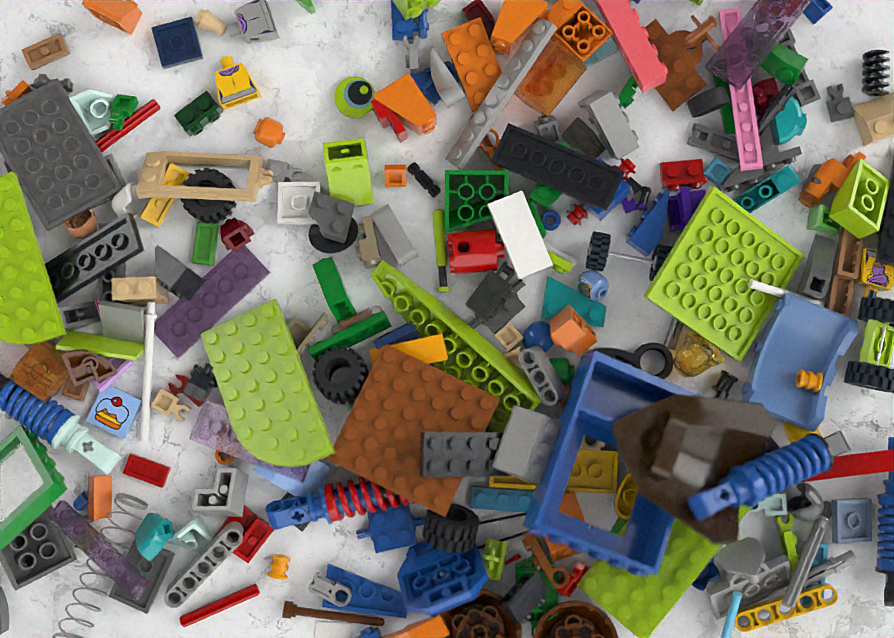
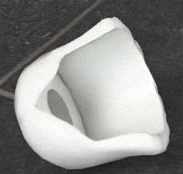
[112,182,149,218]

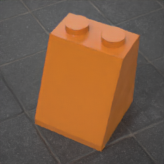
[490,0,549,55]
[373,72,437,136]
[544,491,585,563]

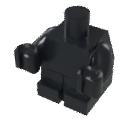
[183,363,218,402]

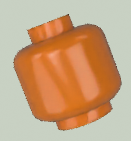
[253,117,285,148]

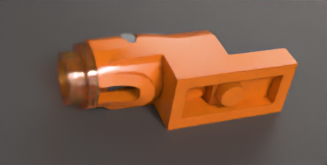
[798,151,866,208]

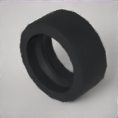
[687,86,730,118]
[632,342,674,380]

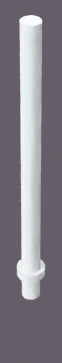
[140,302,157,441]

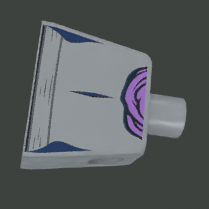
[226,0,279,44]

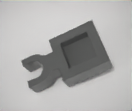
[826,83,854,123]

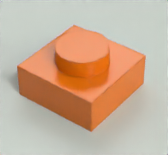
[384,165,406,187]

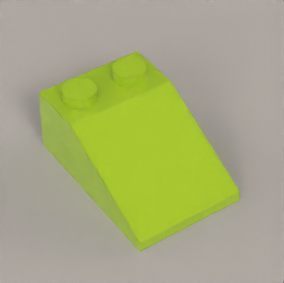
[829,159,890,239]

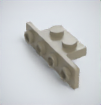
[287,312,329,358]

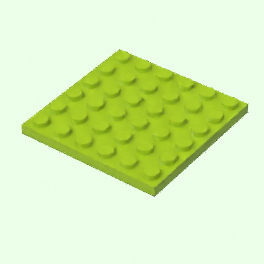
[643,187,805,362]

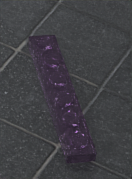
[48,500,150,600]

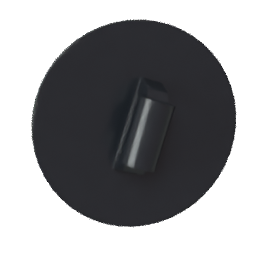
[308,217,358,254]

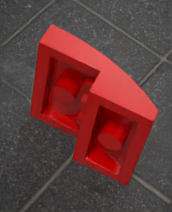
[370,99,408,143]
[214,505,274,563]

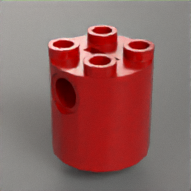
[447,229,504,275]

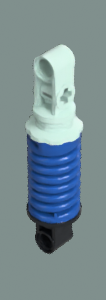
[0,372,121,475]

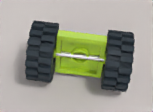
[844,296,894,393]

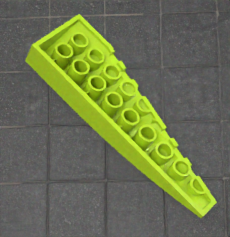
[370,260,541,432]

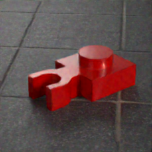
[557,561,589,598]

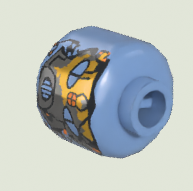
[578,270,609,301]

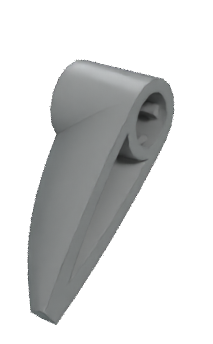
[430,48,466,108]

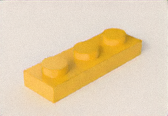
[139,162,190,227]

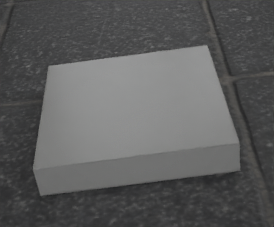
[99,300,145,344]

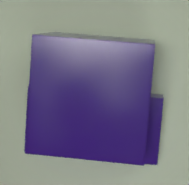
[667,187,706,232]

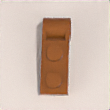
[521,531,569,589]

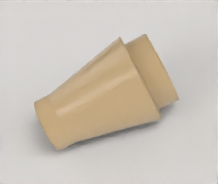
[194,9,227,36]

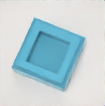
[704,157,733,187]

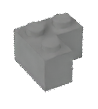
[192,468,249,517]

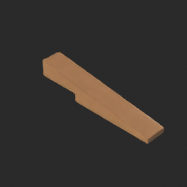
[824,226,864,317]

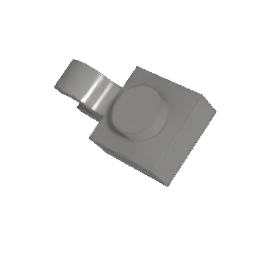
[403,35,419,74]

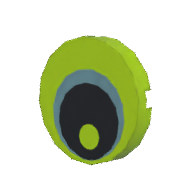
[334,76,375,119]

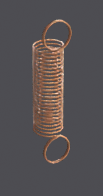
[332,305,382,334]

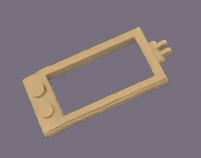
[136,151,273,202]

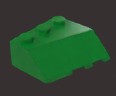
[445,170,509,234]

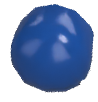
[522,321,555,352]

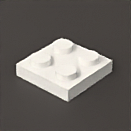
[277,182,321,225]

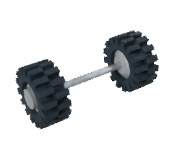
[586,231,673,281]

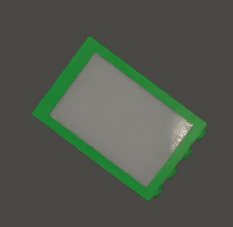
[0,425,68,551]

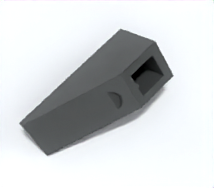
[796,234,836,300]

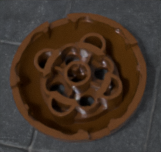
[440,589,522,638]
[533,600,618,638]

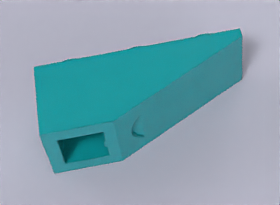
[733,163,802,213]

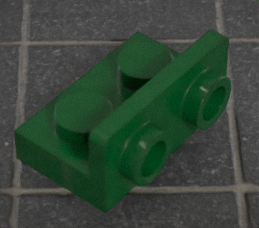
[174,91,223,137]

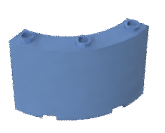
[741,292,858,432]

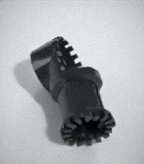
[711,370,739,399]

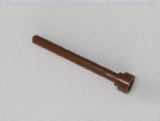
[282,601,385,626]

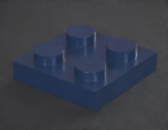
[151,16,204,69]

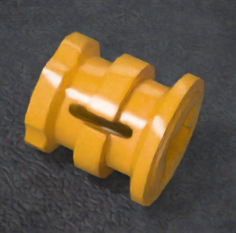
[795,369,823,393]
[267,554,291,579]

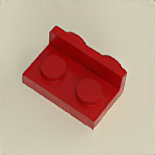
[659,159,707,191]

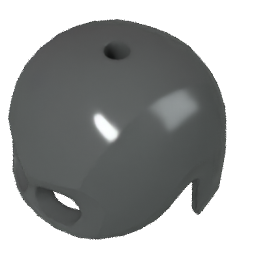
[787,482,824,522]

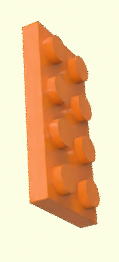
[441,17,502,113]

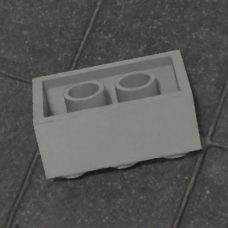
[491,406,561,485]

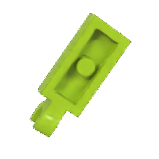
[775,513,800,575]

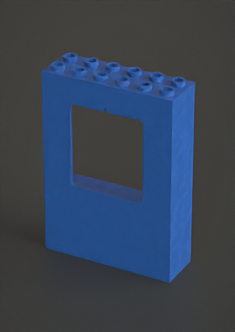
[522,351,701,577]

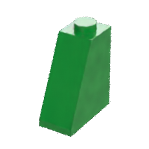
[312,256,357,323]

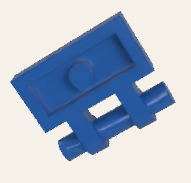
[391,0,429,41]

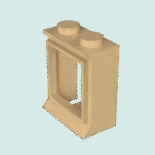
[112,277,169,305]

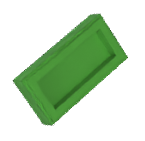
[192,222,220,266]

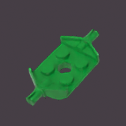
[515,542,558,637]

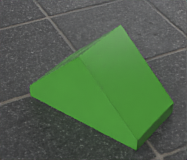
[806,205,841,235]

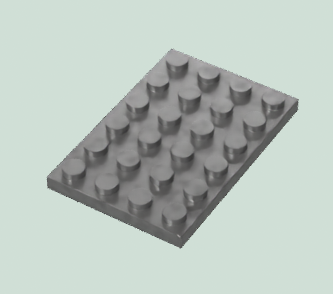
[0,78,122,231]

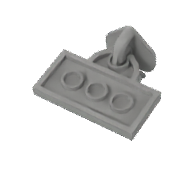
[706,537,792,620]

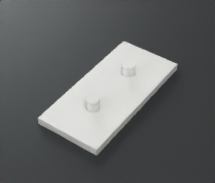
[487,191,553,279]

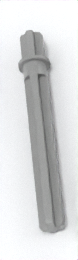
[782,501,832,608]

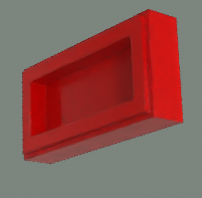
[123,453,171,488]

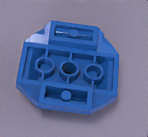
[397,541,489,617]

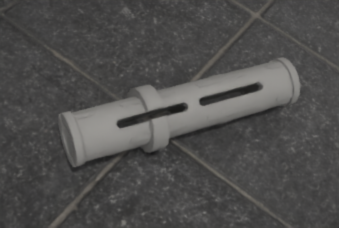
[803,550,858,588]

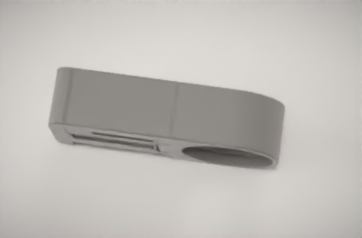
[308,572,352,606]

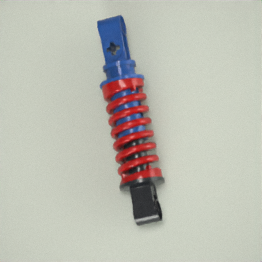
[265,476,415,529]

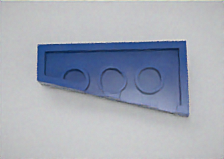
[322,563,407,618]

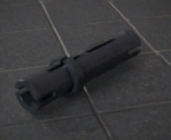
[757,83,797,138]

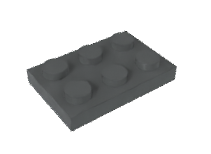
[108,538,175,614]

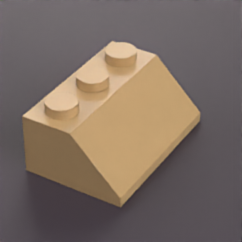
[852,92,894,146]

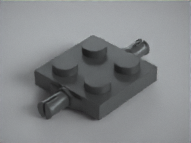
[468,279,526,334]

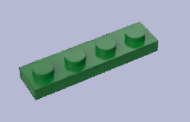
[308,310,392,363]

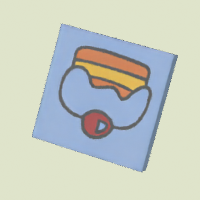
[86,385,142,439]

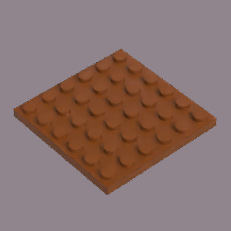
[327,345,500,517]

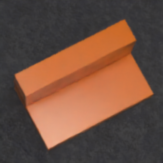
[88,475,112,521]

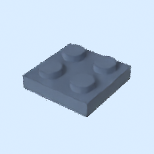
[832,498,872,544]

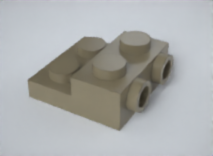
[356,216,382,269]

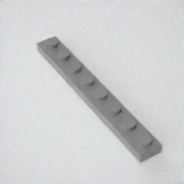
[445,17,557,170]

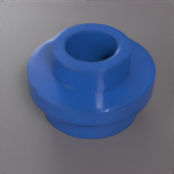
[540,210,561,231]

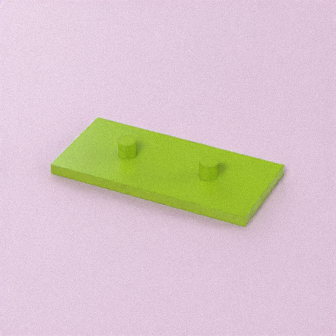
[56,331,145,361]

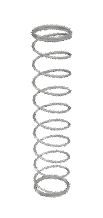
[52,493,148,638]

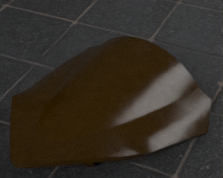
[612,394,776,545]

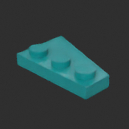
[541,276,607,327]

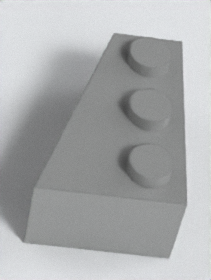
[578,90,639,160]

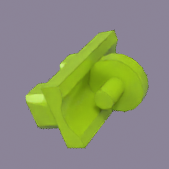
[482,538,508,581]

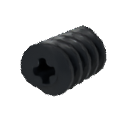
[862,50,890,96]

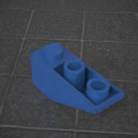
[626,190,670,257]

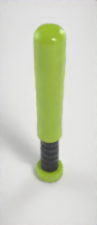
[432,209,450,293]

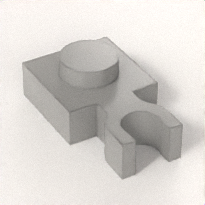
[265,158,302,183]

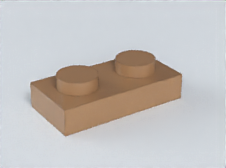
[22,33,71,71]

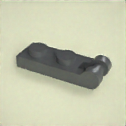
[687,123,739,162]

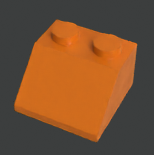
[82,0,142,35]

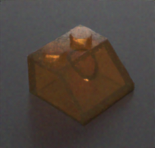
[9,341,68,402]

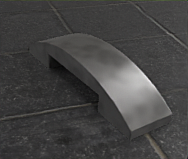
[767,23,821,107]

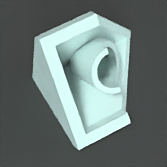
[69,89,116,135]
[166,517,214,553]

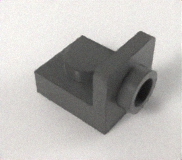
[533,114,563,143]

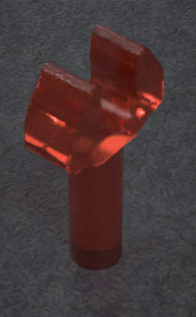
[168,375,205,408]

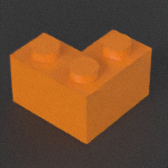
[550,304,598,357]

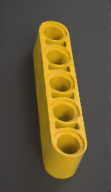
[734,583,838,632]

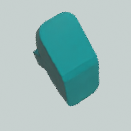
[770,96,807,146]
[135,513,175,561]

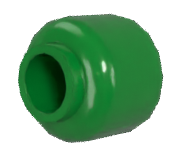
[544,358,574,385]

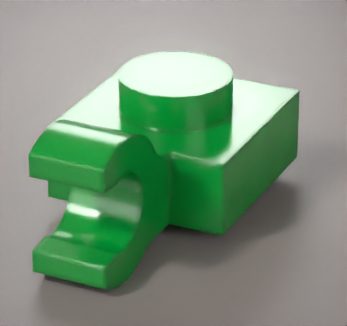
[109,94,139,130]

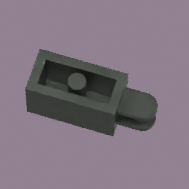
[465,261,515,321]

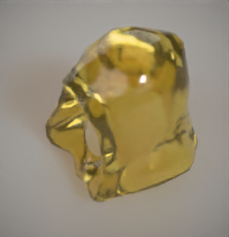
[673,331,725,377]

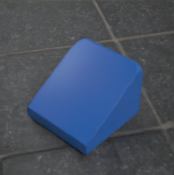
[801,0,833,24]

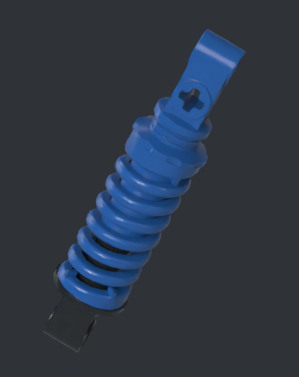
[687,430,851,521]

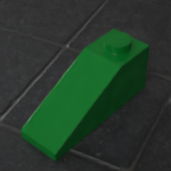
[746,31,808,86]

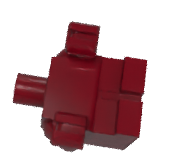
[752,78,779,117]
[220,217,255,252]

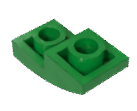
[618,75,639,109]

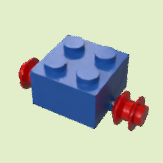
[566,157,636,226]

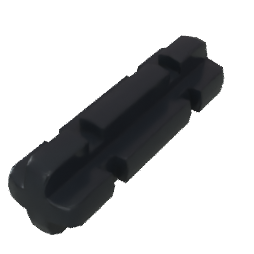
[407,162,441,198]

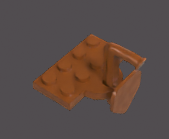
[645,15,719,112]

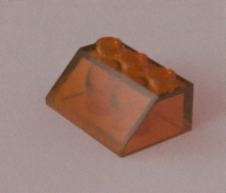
[514,40,587,117]

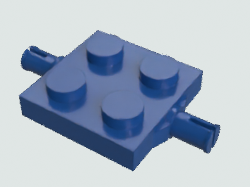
[356,503,426,553]

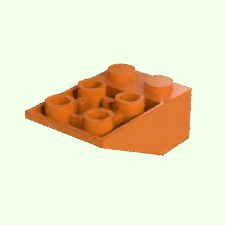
[541,0,614,62]

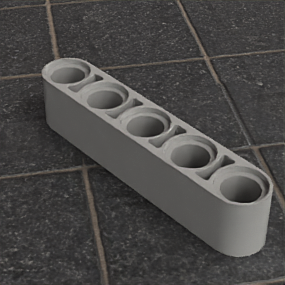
[164,521,244,608]

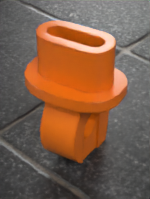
[1,80,32,106]

